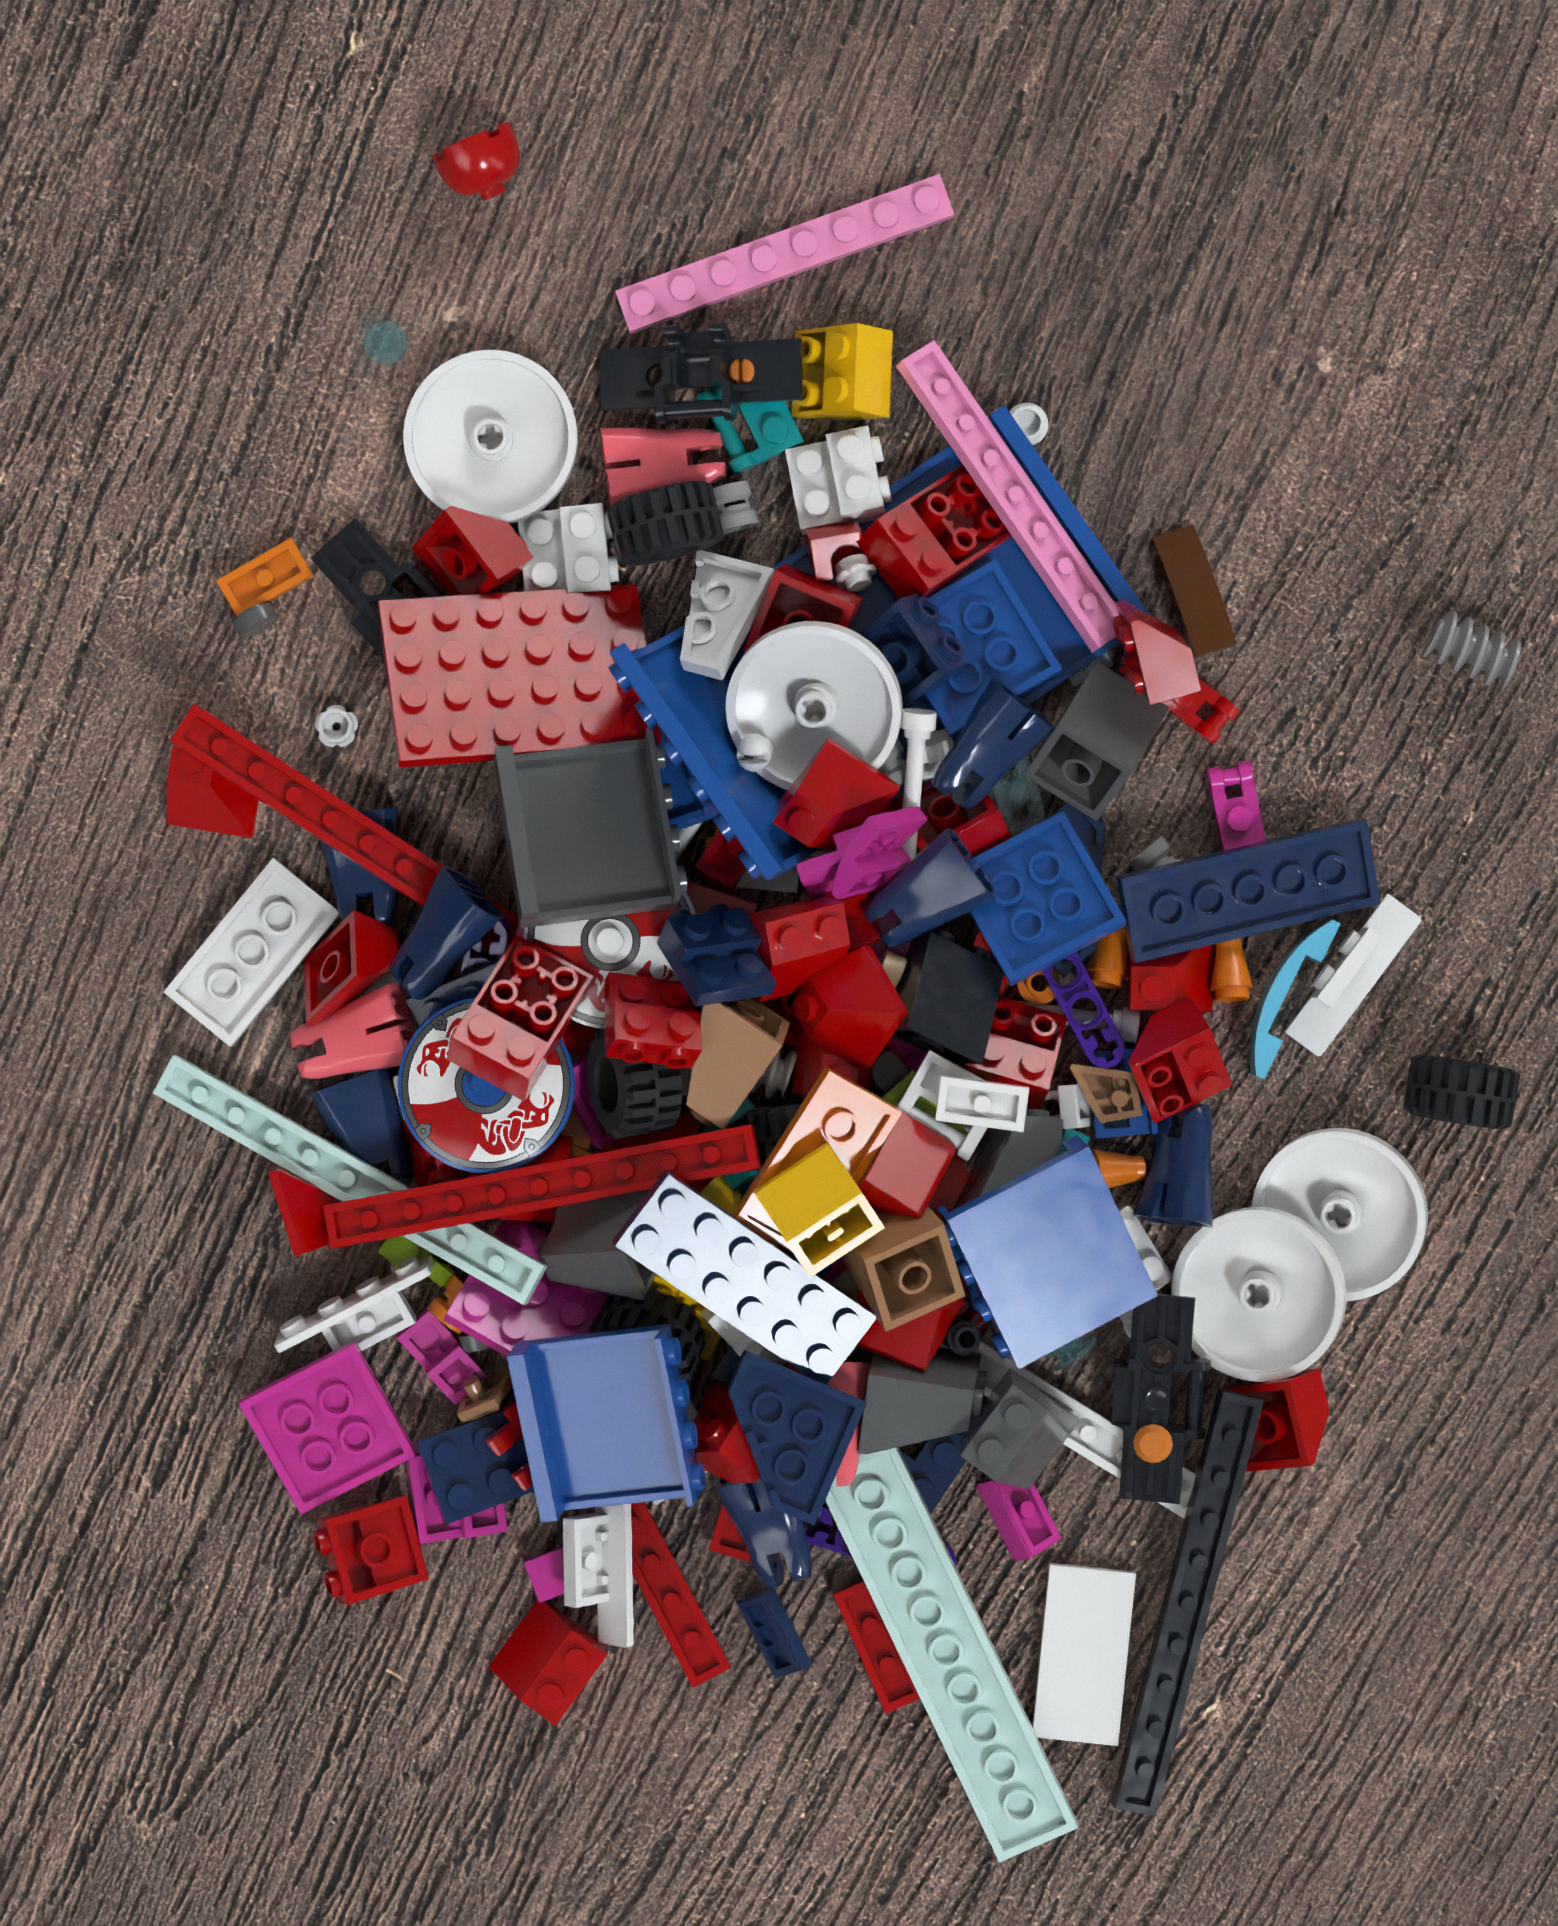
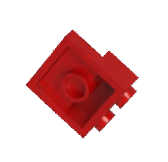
[604,972,702,1069]
[313,1495,429,1605]

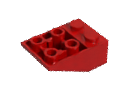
[855,465,1012,599]
[447,934,594,1101]

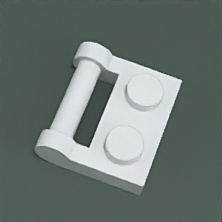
[896,1049,987,1161]

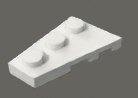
[680,550,775,680]

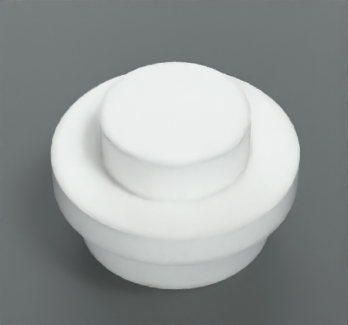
[1009,403,1048,445]

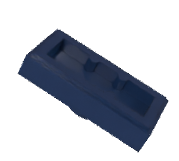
[736,1587,812,1678]

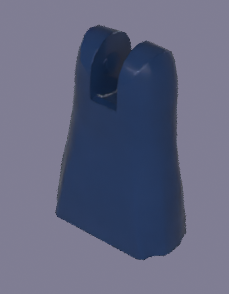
[931,678,1055,810]
[320,807,398,927]
[862,828,997,948]
[389,865,504,1000]
[310,1068,413,1185]
[1134,1103,1213,1228]
[713,1477,812,1588]

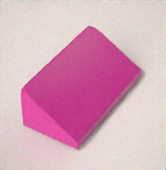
[977,1478,1062,1561]

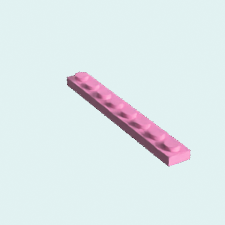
[615,174,954,334]
[896,340,1118,653]

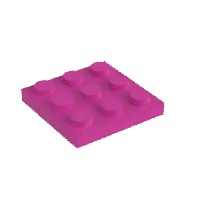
[443,1220,610,1357]
[238,1340,417,1515]

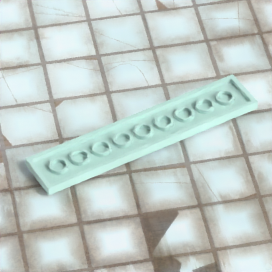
[825,1447,1078,1863]

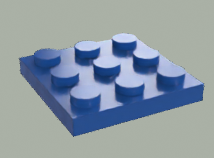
[924,559,1062,738]
[968,811,1127,986]

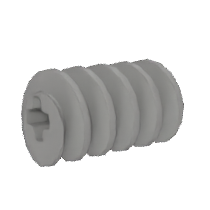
[1421,610,1521,692]

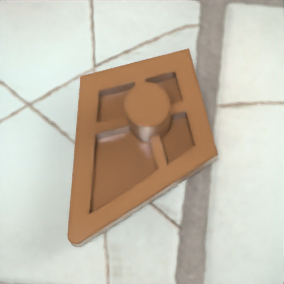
[1069,1064,1143,1123]
[457,1364,513,1422]

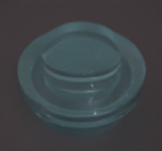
[364,321,407,365]

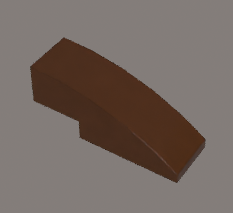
[1151,525,1237,659]

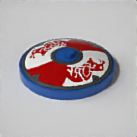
[398,997,575,1174]

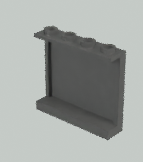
[493,728,687,928]

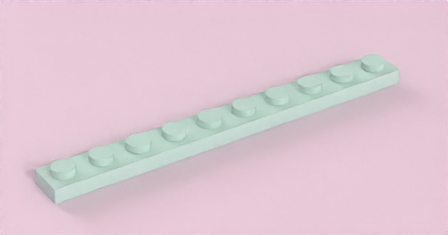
[153,1055,548,1305]

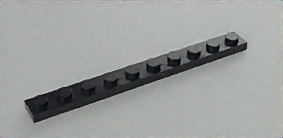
[1111,1388,1264,1817]

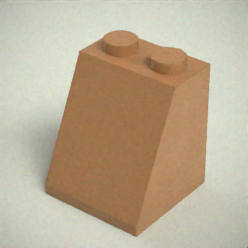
[686,998,790,1130]
[841,1206,965,1332]

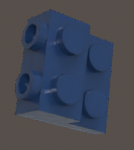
[859,593,966,709]
[657,904,777,1007]

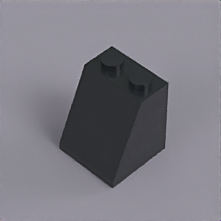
[892,928,1004,1064]

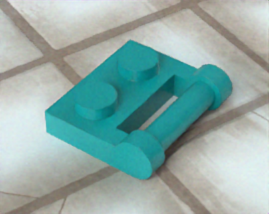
[696,387,804,475]

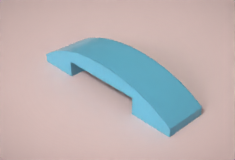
[1249,920,1341,1080]

